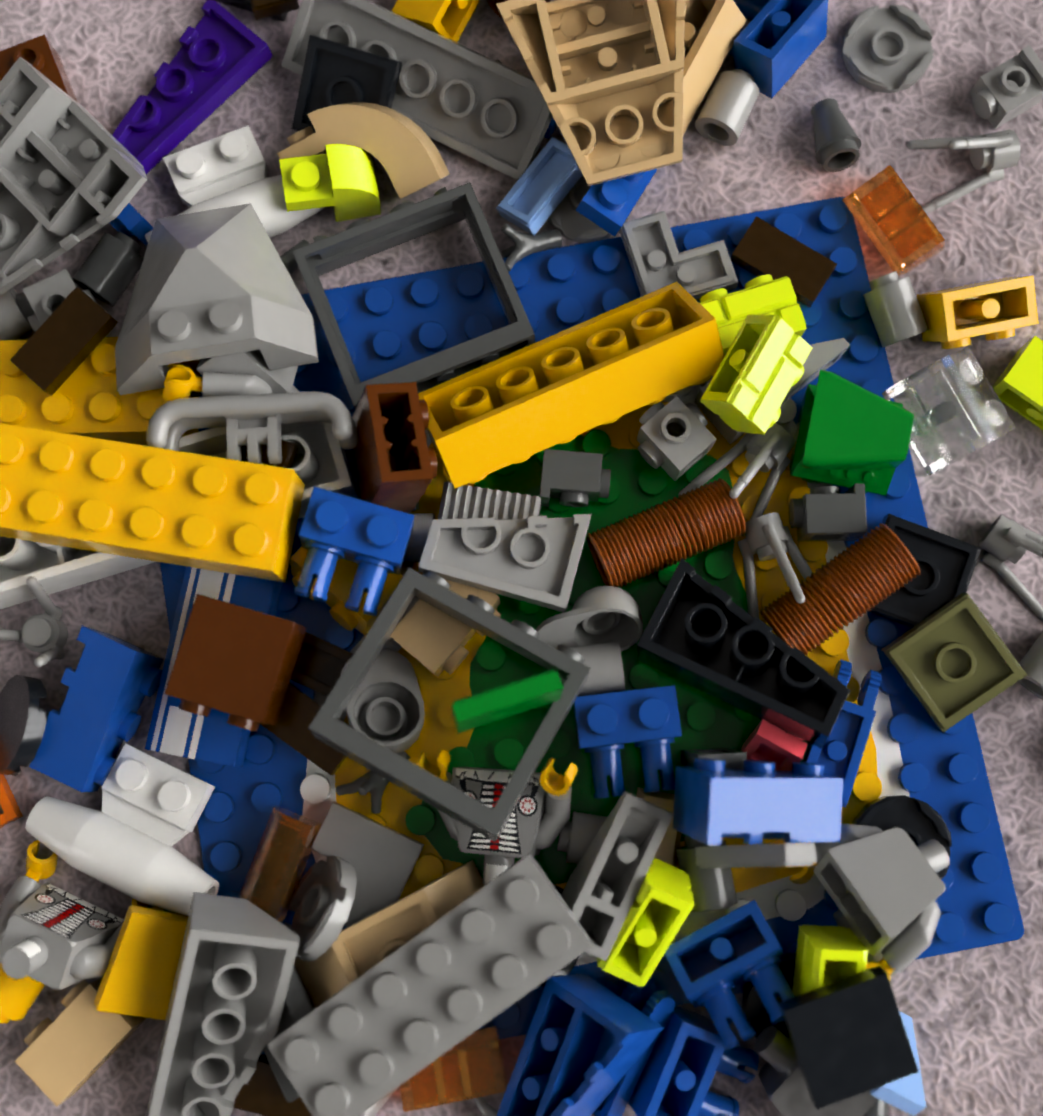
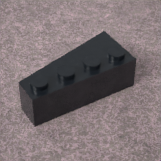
[637,559,850,749]

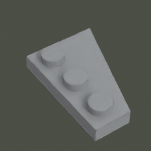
[418,514,592,612]

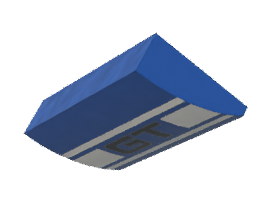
[145,566,283,767]

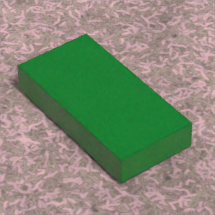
[452,669,563,733]

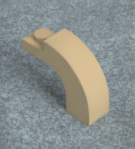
[277,102,450,199]

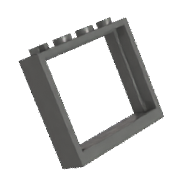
[292,182,535,409]
[309,568,591,843]

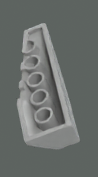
[146,893,300,1116]

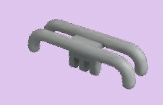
[146,391,359,464]

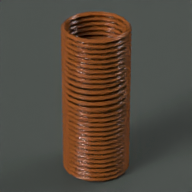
[587,478,746,588]
[760,523,921,655]

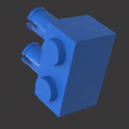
[728,0,828,99]
[294,487,415,616]
[573,685,682,799]
[665,899,795,1050]
[628,1005,759,1116]

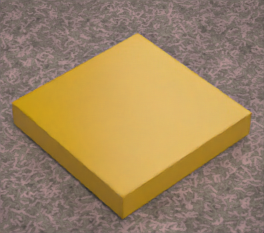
[94,905,188,1020]

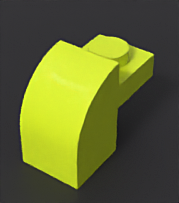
[279,144,381,222]

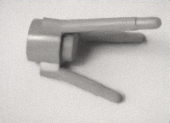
[907,129,1021,216]
[678,423,795,520]
[737,512,820,619]
[978,515,1043,622]
[0,576,68,667]

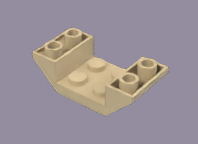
[294,860,485,1008]

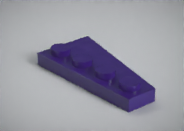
[112,0,273,174]

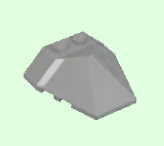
[0,57,148,296]
[115,203,319,395]

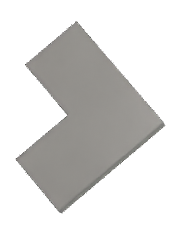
[619,211,738,300]
[311,802,425,926]
[695,843,817,868]

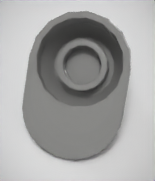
[536,586,643,651]
[340,647,425,754]

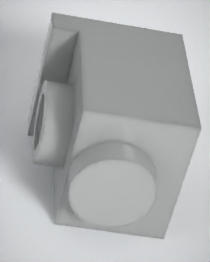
[969,45,1043,129]

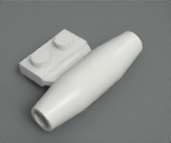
[145,125,326,243]
[26,743,219,916]

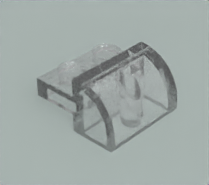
[881,347,1016,475]

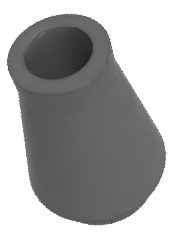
[811,98,861,172]

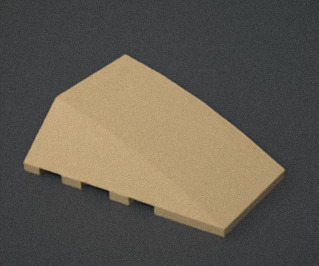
[496,0,686,186]

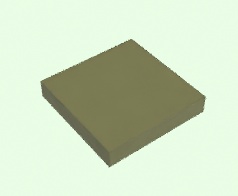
[881,592,1027,732]

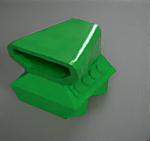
[789,370,914,496]

